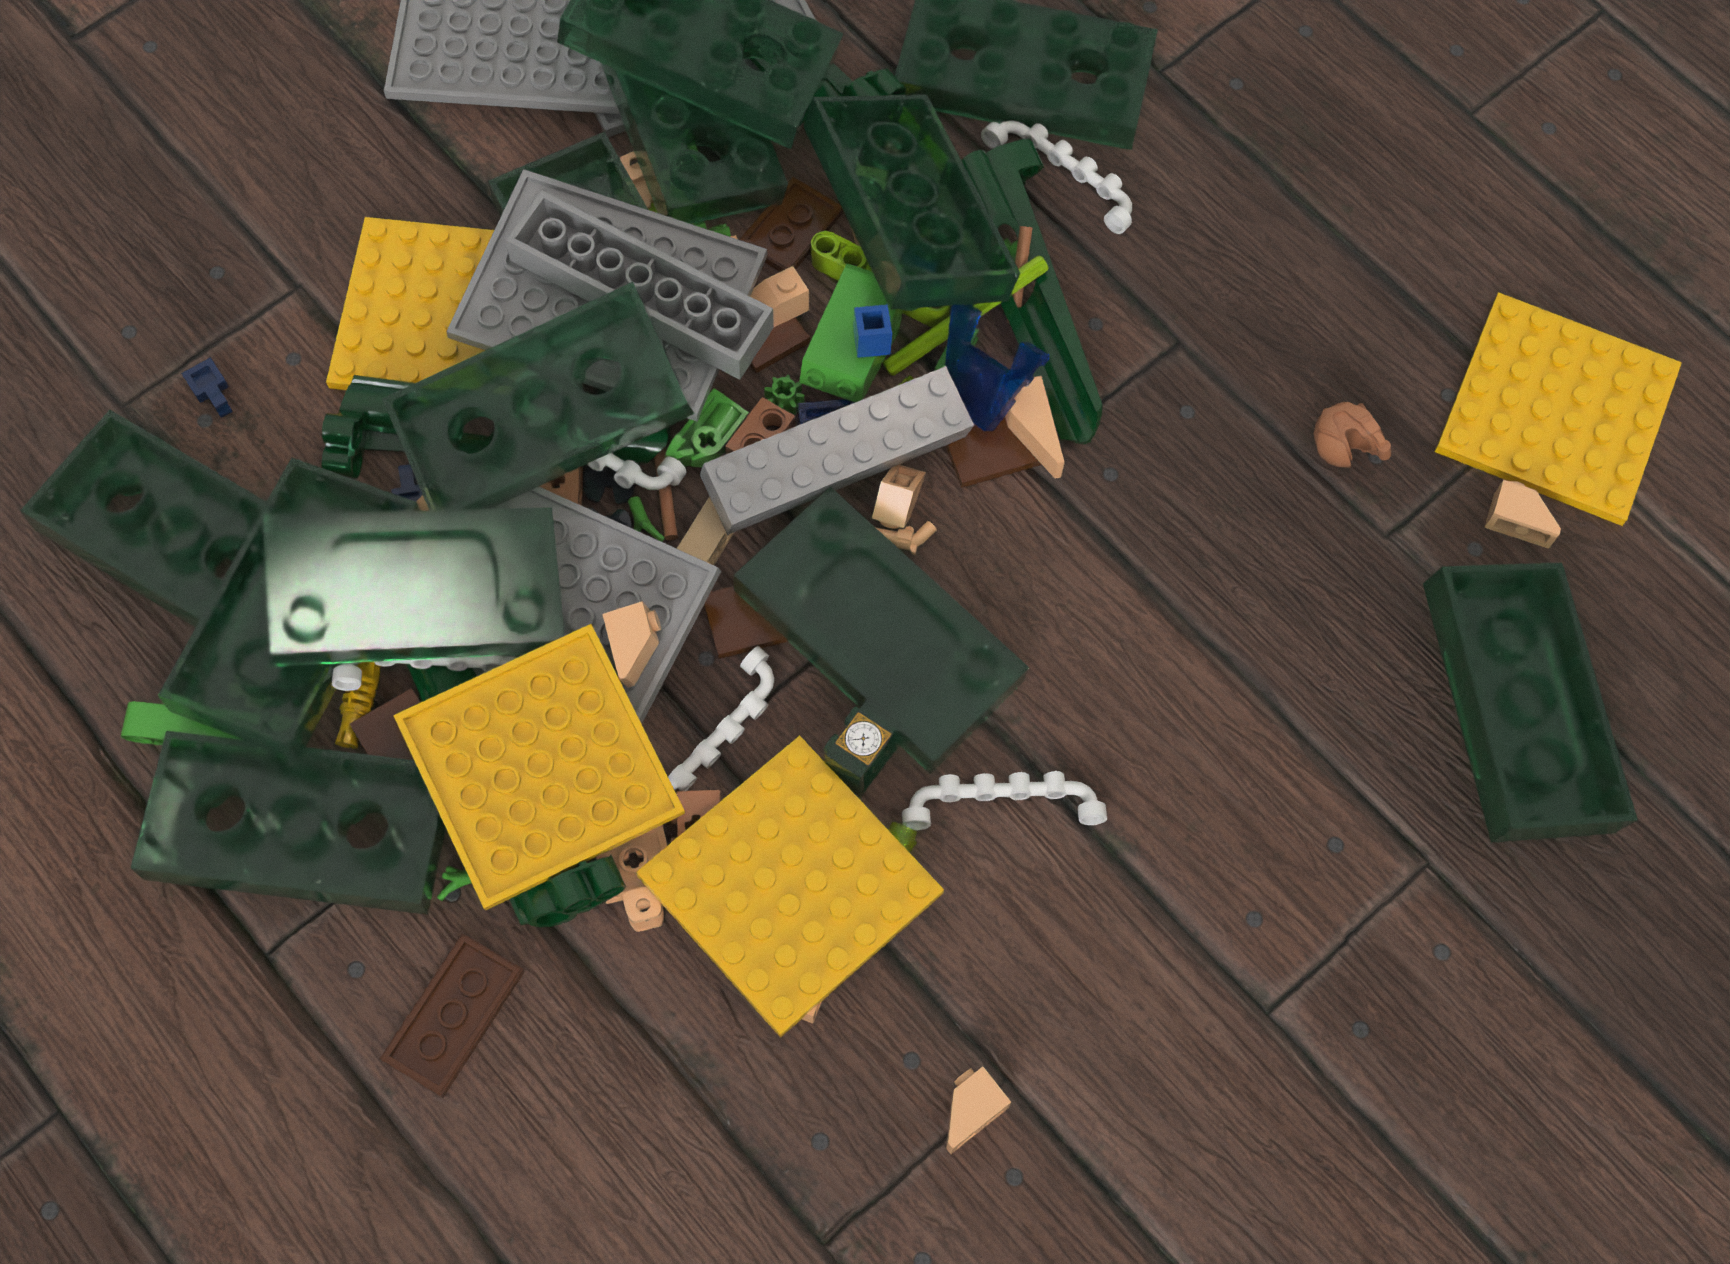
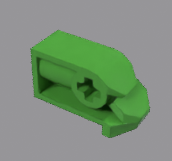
[664,388,749,468]

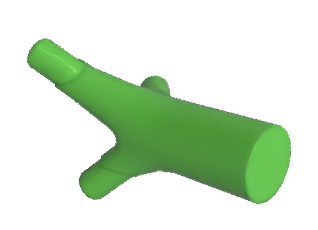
[628,496,665,542]
[437,866,472,901]

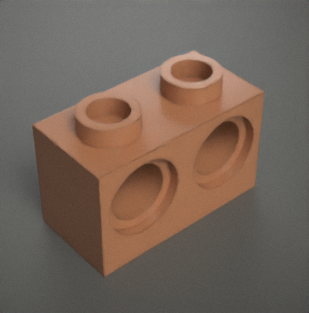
[725,397,796,454]

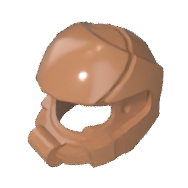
[1314,402,1391,468]

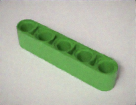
[120,701,297,758]

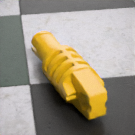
[335,661,381,749]

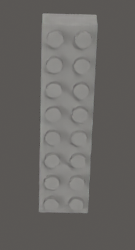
[506,190,774,380]
[700,366,974,535]

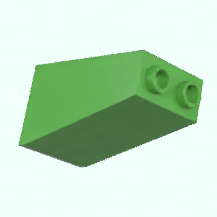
[799,263,908,402]

